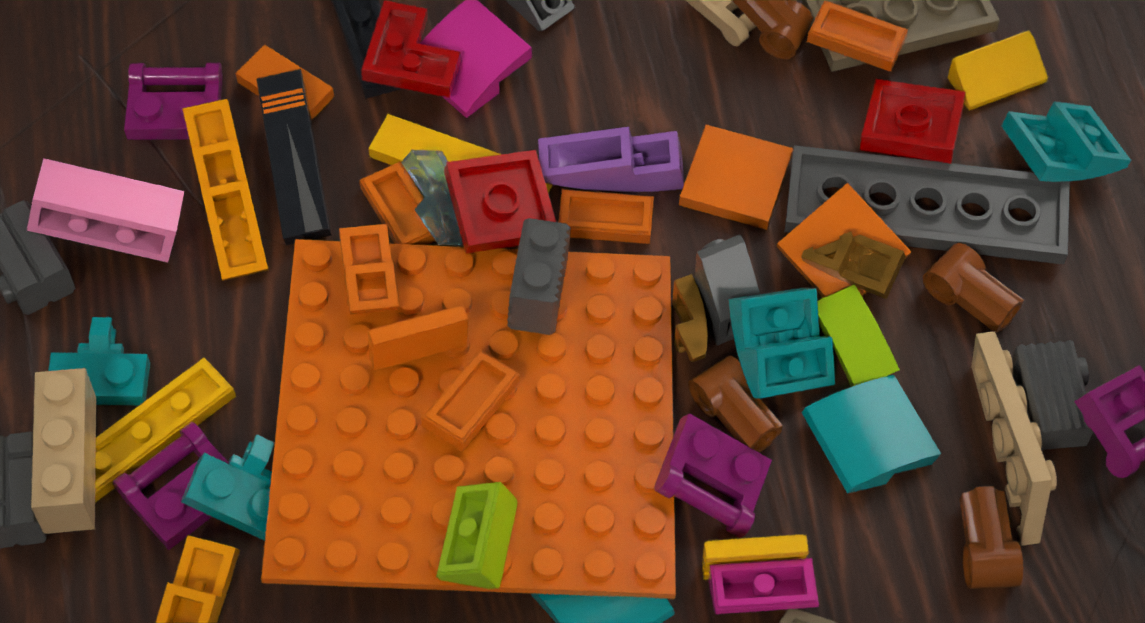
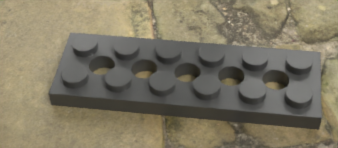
[784,145,1070,264]

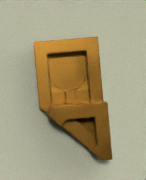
[801,232,906,299]
[672,274,707,362]

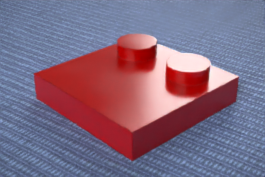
[860,79,966,164]
[444,150,556,254]

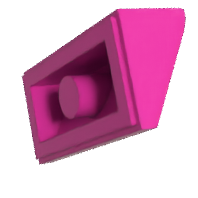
[708,558,819,614]

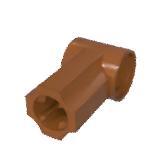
[732,0,813,59]
[923,243,1024,333]
[688,356,783,453]
[959,486,1023,589]

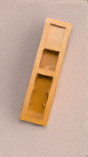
[182,99,268,281]
[156,535,240,623]

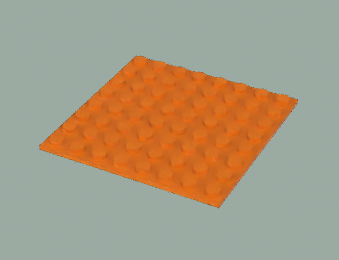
[261,239,676,599]

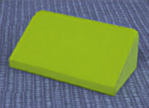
[436,482,517,589]

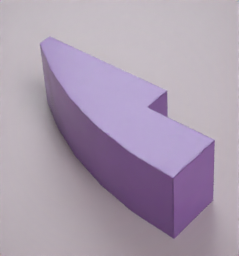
[538,127,684,192]

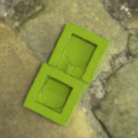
[817,284,900,387]

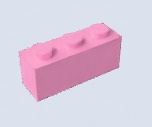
[27,158,184,262]

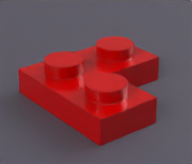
[361,0,460,98]

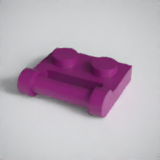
[124,63,222,140]
[1074,365,1145,478]
[654,413,772,538]
[112,422,228,550]

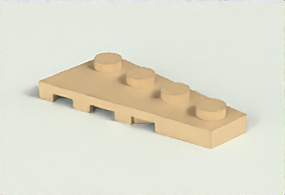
[971,331,1057,546]

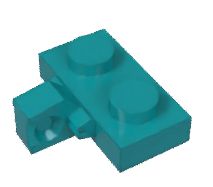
[48,317,150,406]
[181,435,275,541]

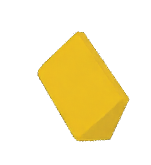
[947,31,1048,111]

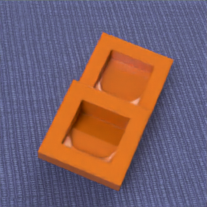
[339,224,399,315]

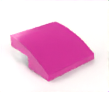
[420,0,532,118]

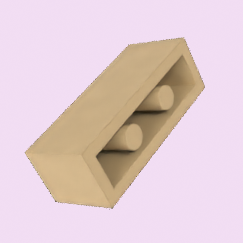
[31,368,96,534]

